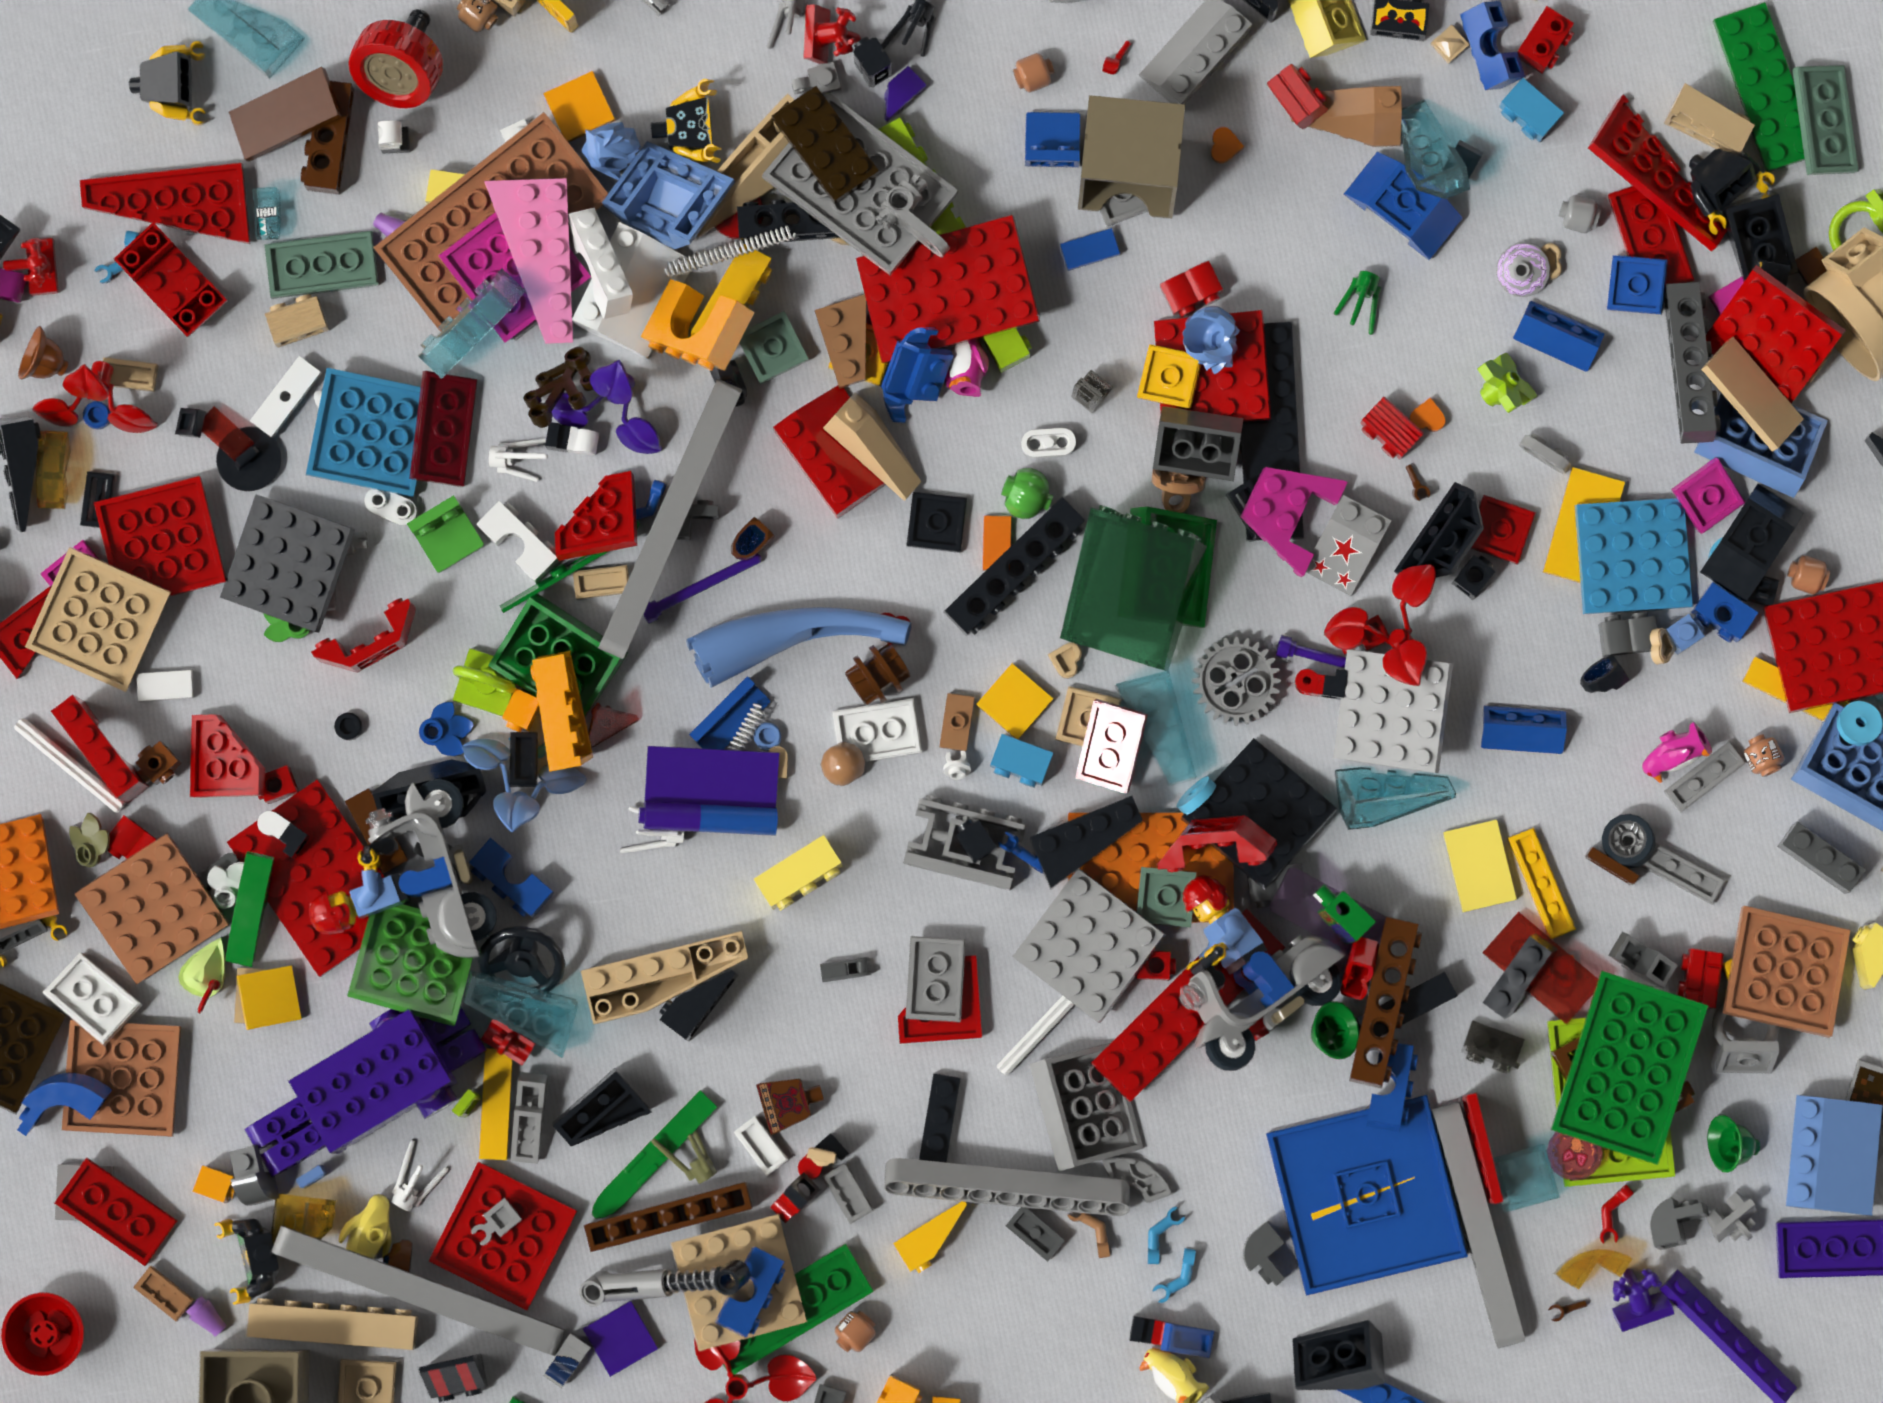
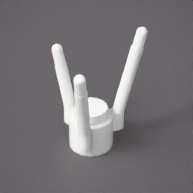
[489,438,548,482]
[620,806,684,853]
[391,1140,449,1212]

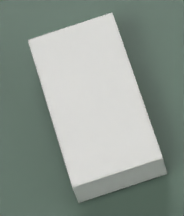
[136,670,194,702]
[734,1115,789,1176]

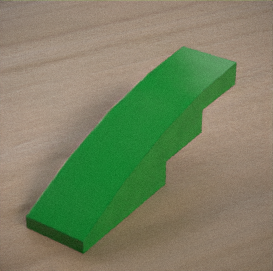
[225,851,274,967]

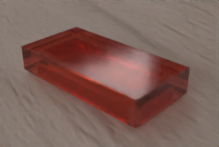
[202,406,254,462]

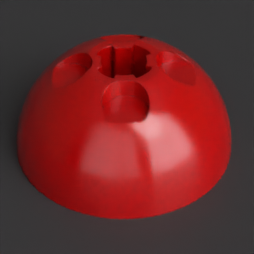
[1,1293,84,1376]

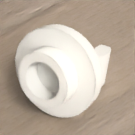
[943,751,971,780]

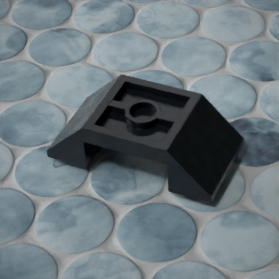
[1700,484,1804,602]

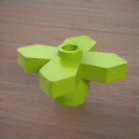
[1477,352,1537,413]

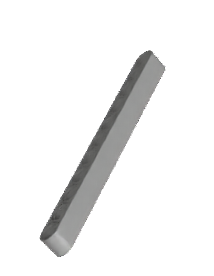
[598,379,742,659]
[271,1226,565,1356]

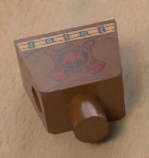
[756,1079,824,1135]

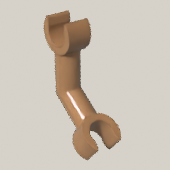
[1067,1213,1110,1258]

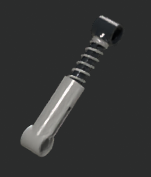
[579,1259,751,1307]

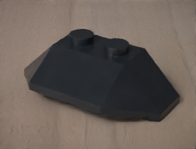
[1394,482,1484,578]
[372,759,487,822]

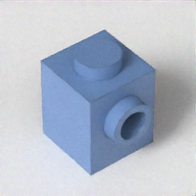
[1666,614,1705,655]

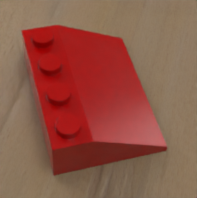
[773,385,886,519]

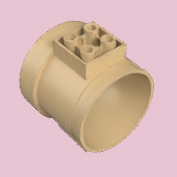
[1804,227,1883,381]

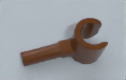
[1405,464,1430,501]
[1548,1300,1587,1322]

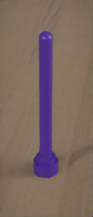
[643,554,762,624]
[1276,635,1346,668]

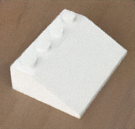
[572,222,695,359]

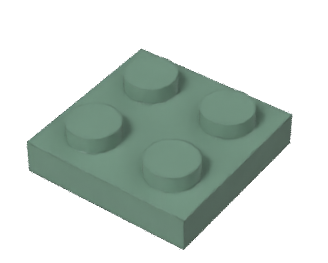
[739,311,809,385]
[1137,867,1196,928]

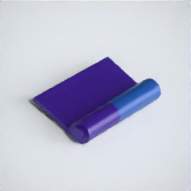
[638,746,779,836]

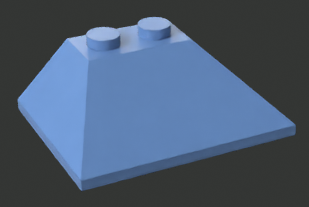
[602,141,735,249]

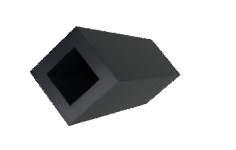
[1356,972,1458,1037]

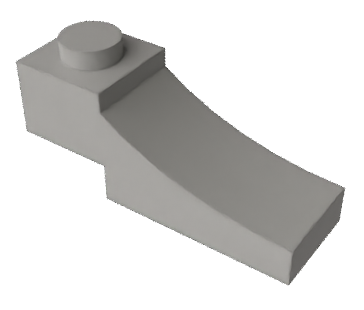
[510,1072,548,1164]

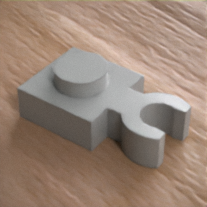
[471,1198,523,1245]

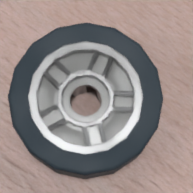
[1602,814,1656,869]

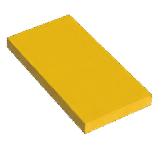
[1542,467,1625,583]

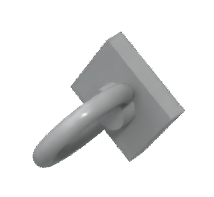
[1712,1002,1779,1073]

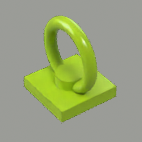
[1829,189,1883,251]
[453,648,516,716]

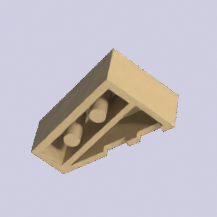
[1664,83,1755,152]

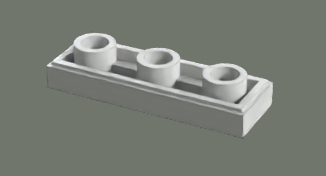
[250,356,322,438]

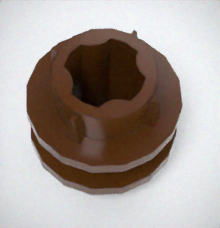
[845,644,911,705]

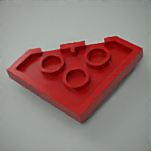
[555,471,638,561]
[190,714,265,798]
[898,955,982,1044]

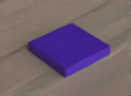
[583,1301,659,1377]

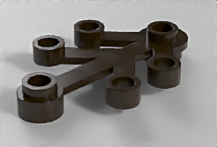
[523,347,594,428]

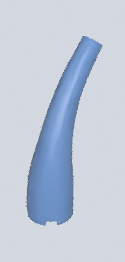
[686,607,911,688]

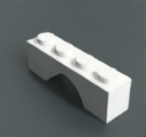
[568,208,633,319]

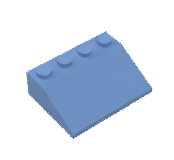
[1694,392,1828,498]
[1791,703,1883,831]
[1786,1095,1883,1216]

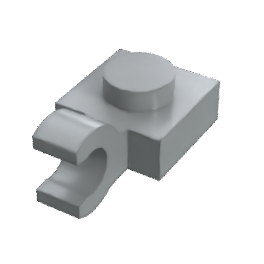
[791,62,841,95]

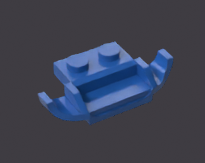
[881,327,954,423]

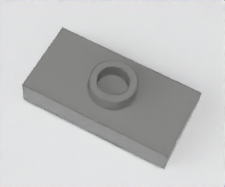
[822,1163,874,1224]

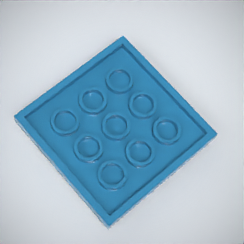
[305,368,421,497]
[1575,498,1693,614]

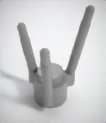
[767,0,809,49]

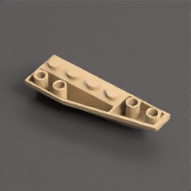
[697,93,794,237]
[581,931,748,1025]

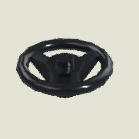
[478,926,566,999]

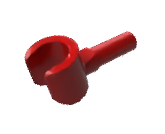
[1102,41,1131,75]

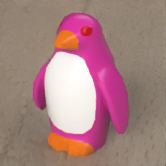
[944,339,989,397]
[1642,722,1712,783]

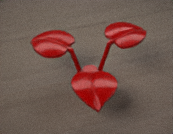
[32,361,158,433]
[1324,564,1436,686]
[694,1338,816,1403]

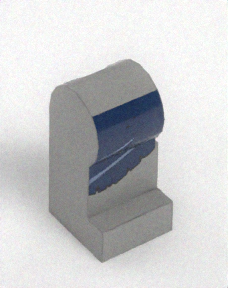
[543,1333,592,1389]

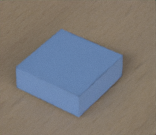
[296,1165,327,1189]

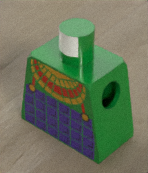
[1313,884,1376,944]

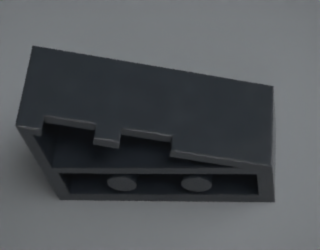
[552,1068,652,1147]

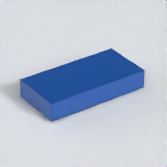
[1060,228,1120,271]
[1161,1322,1214,1358]

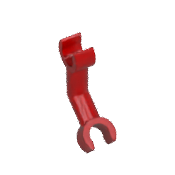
[1599,1184,1634,1244]

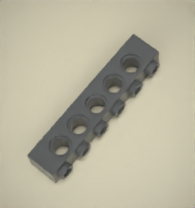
[1664,282,1720,444]

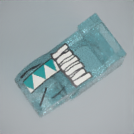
[252,187,281,240]

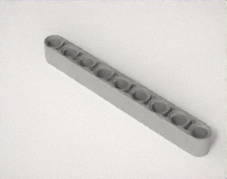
[1431,1102,1525,1349]
[884,1158,1130,1216]

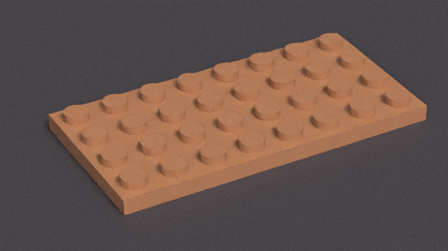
[373,112,608,333]

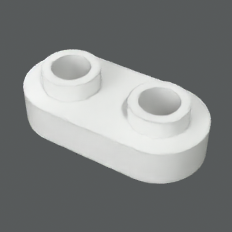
[1021,428,1076,458]
[365,489,418,526]

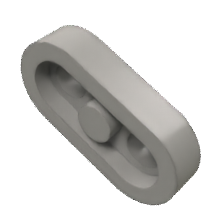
[1519,434,1571,474]

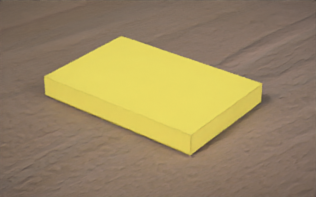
[1443,820,1517,913]

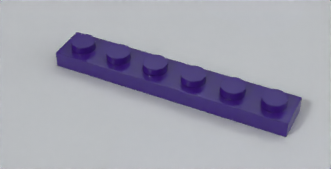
[1659,1269,1797,1403]

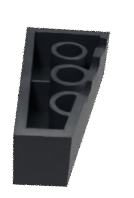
[1029,796,1143,890]

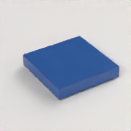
[1607,255,1668,315]

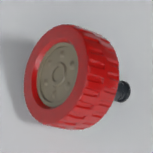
[348,9,443,108]

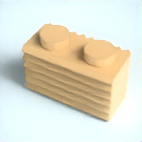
[265,294,329,348]

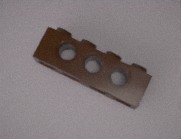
[301,81,355,195]

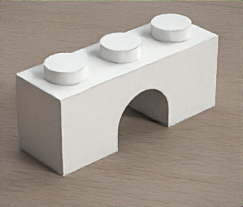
[476,501,559,584]

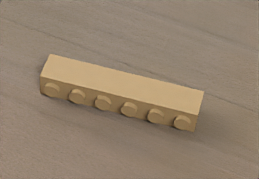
[247,1298,418,1350]

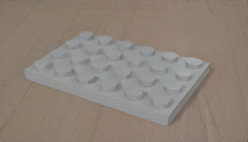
[762,93,958,276]

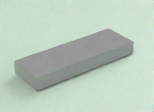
[1664,741,1747,813]
[1641,843,1726,905]

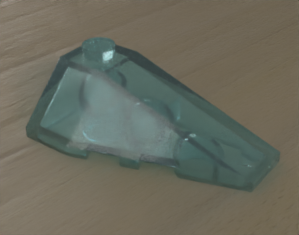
[188,0,305,79]
[1401,100,1470,199]
[1335,767,1457,830]

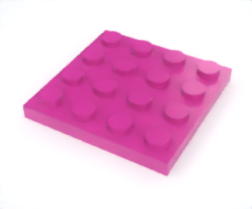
[438,212,591,343]

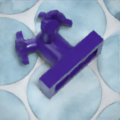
[1612,1268,1674,1332]

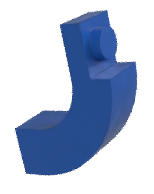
[17,1073,112,1136]

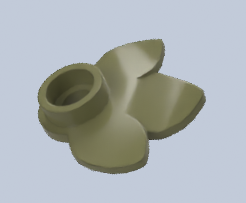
[69,813,110,867]

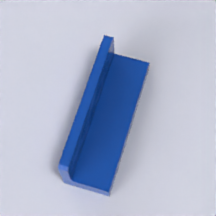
[1513,300,1604,372]
[689,676,771,750]
[1481,706,1567,754]

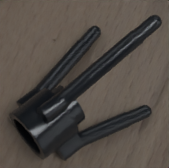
[881,0,936,57]

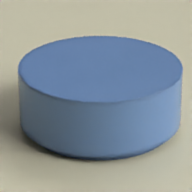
[754,723,781,751]

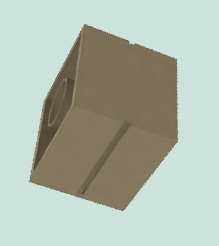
[1078,95,1185,219]
[199,1349,310,1403]

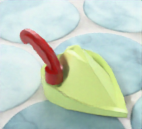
[178,938,226,1014]

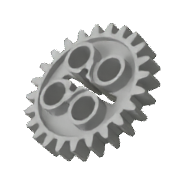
[1192,636,1281,726]

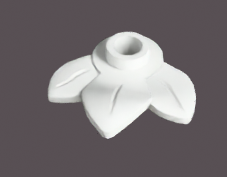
[207,862,244,909]

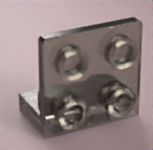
[1461,1021,1525,1074]

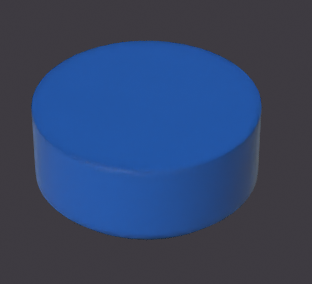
[83,401,111,430]

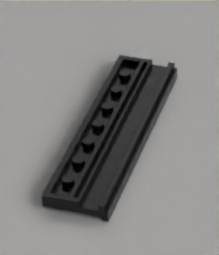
[1241,322,1304,542]

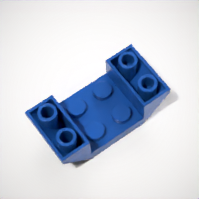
[1343,152,1463,260]

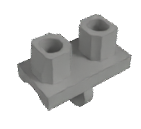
[1706,1192,1758,1242]

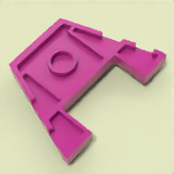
[1240,467,1348,577]

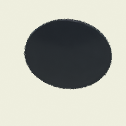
[216,427,281,491]

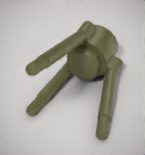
[651,1130,717,1184]

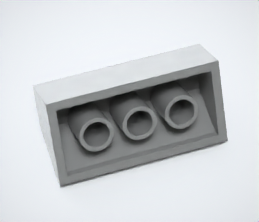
[1139,0,1252,105]

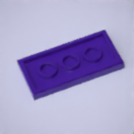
[1776,1220,1883,1278]

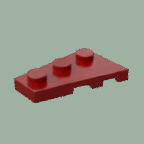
[0,586,51,679]

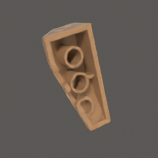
[1291,86,1402,147]

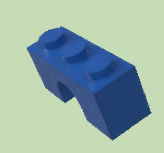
[1460,1,1526,90]
[469,837,554,917]
[1367,1043,1418,1132]
[714,1246,785,1338]

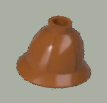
[18,326,69,379]

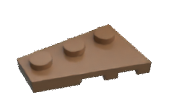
[814,294,867,389]

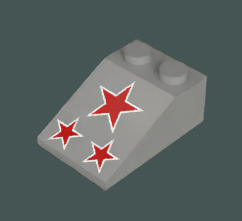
[1306,495,1392,596]

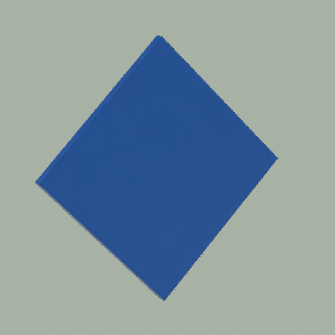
[1266,1095,1468,1296]

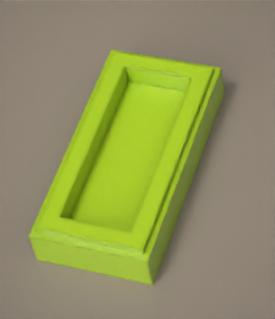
[452,1089,481,1118]

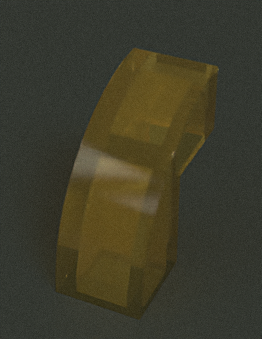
[36,431,70,509]
[1553,1249,1632,1290]

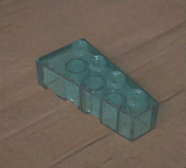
[418,268,525,379]
[1115,671,1196,786]
[463,970,578,1058]

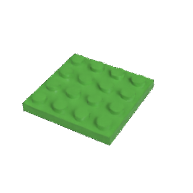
[347,904,473,1026]

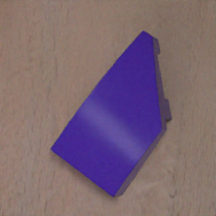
[884,66,926,122]

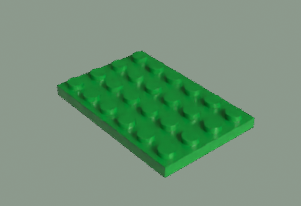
[1550,971,1708,1165]

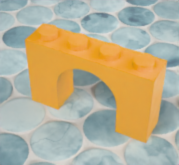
[641,279,755,371]

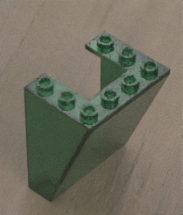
[1060,505,1207,672]

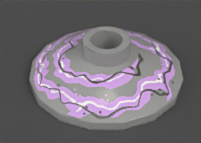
[1496,243,1550,297]

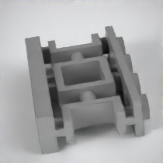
[903,795,1026,891]

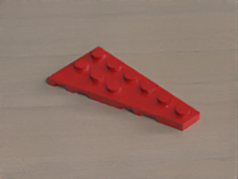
[1588,94,1727,252]
[79,163,250,244]

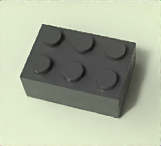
[1153,406,1244,482]

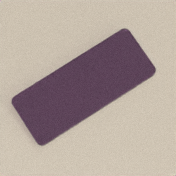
[1270,867,1386,953]

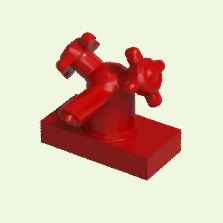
[804,4,861,64]
[3,238,59,296]

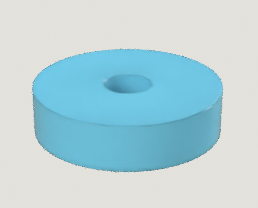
[1837,701,1883,746]
[1176,776,1216,815]

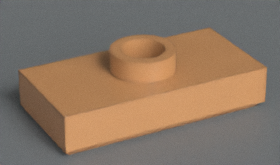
[939,693,975,752]
[133,1265,195,1322]

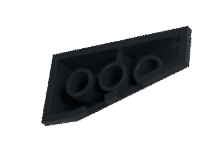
[0,416,41,532]

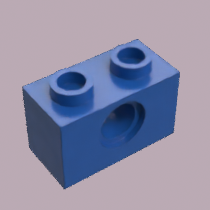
[1691,582,1759,643]

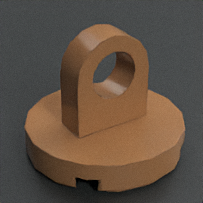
[1151,469,1206,513]

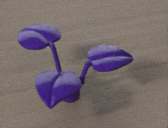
[552,360,663,454]

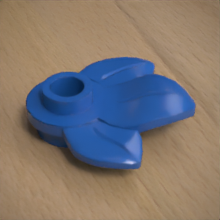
[419,702,474,756]

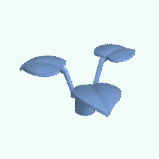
[462,739,587,832]

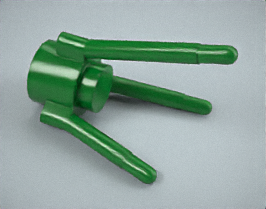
[1334,271,1381,335]

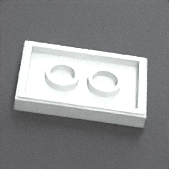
[832,698,922,762]
[43,952,142,1046]

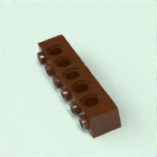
[1349,917,1422,1089]
[584,1182,753,1252]

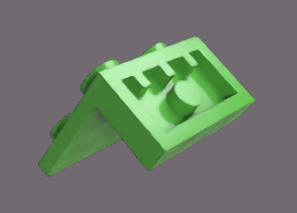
[407,495,484,573]

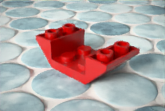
[114,222,228,337]
[311,598,416,673]
[1157,815,1277,872]

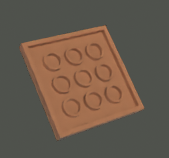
[75,832,229,985]
[1723,906,1850,1038]
[62,1020,181,1137]

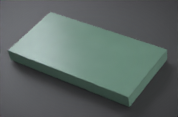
[1793,65,1859,175]
[264,231,379,299]

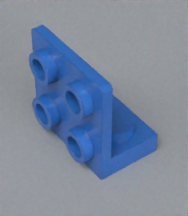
[1025,112,1080,168]

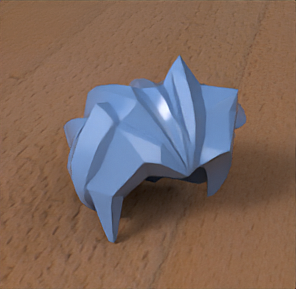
[582,122,641,180]
[1182,306,1240,374]

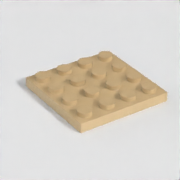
[25,547,171,692]
[671,1214,807,1351]

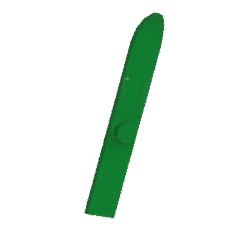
[500,520,640,613]
[592,1090,718,1219]

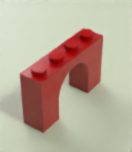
[51,694,149,804]

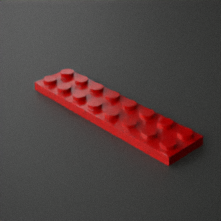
[1091,908,1286,1103]

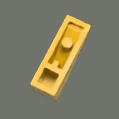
[893,1201,967,1274]

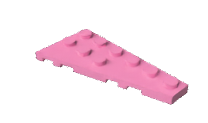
[484,178,573,344]

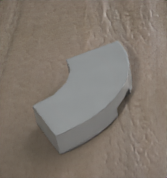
[1102,1157,1173,1203]

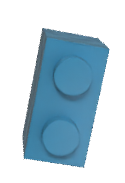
[1499,78,1564,142]
[990,734,1053,788]

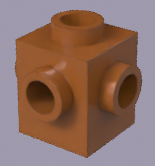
[135,741,182,785]

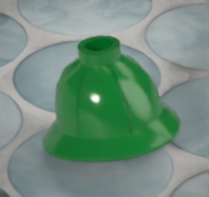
[1311,1001,1359,1060]
[1707,1115,1760,1173]

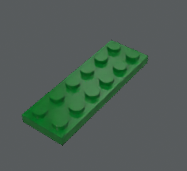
[1713,3,1805,172]
[723,1244,874,1375]

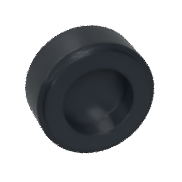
[334,713,363,741]

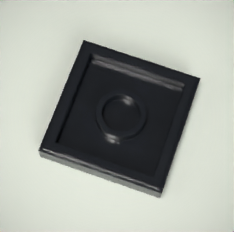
[906,492,967,553]

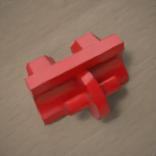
[481,1015,538,1066]

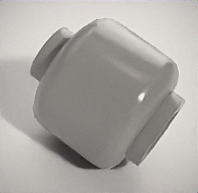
[1559,195,1601,234]

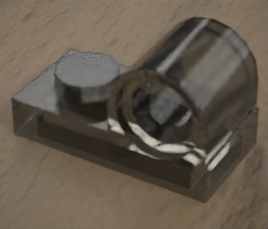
[1071,369,1113,413]

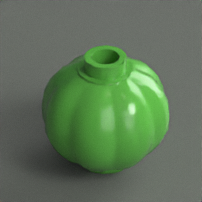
[1001,468,1053,519]

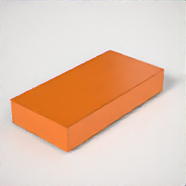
[982,515,1011,571]

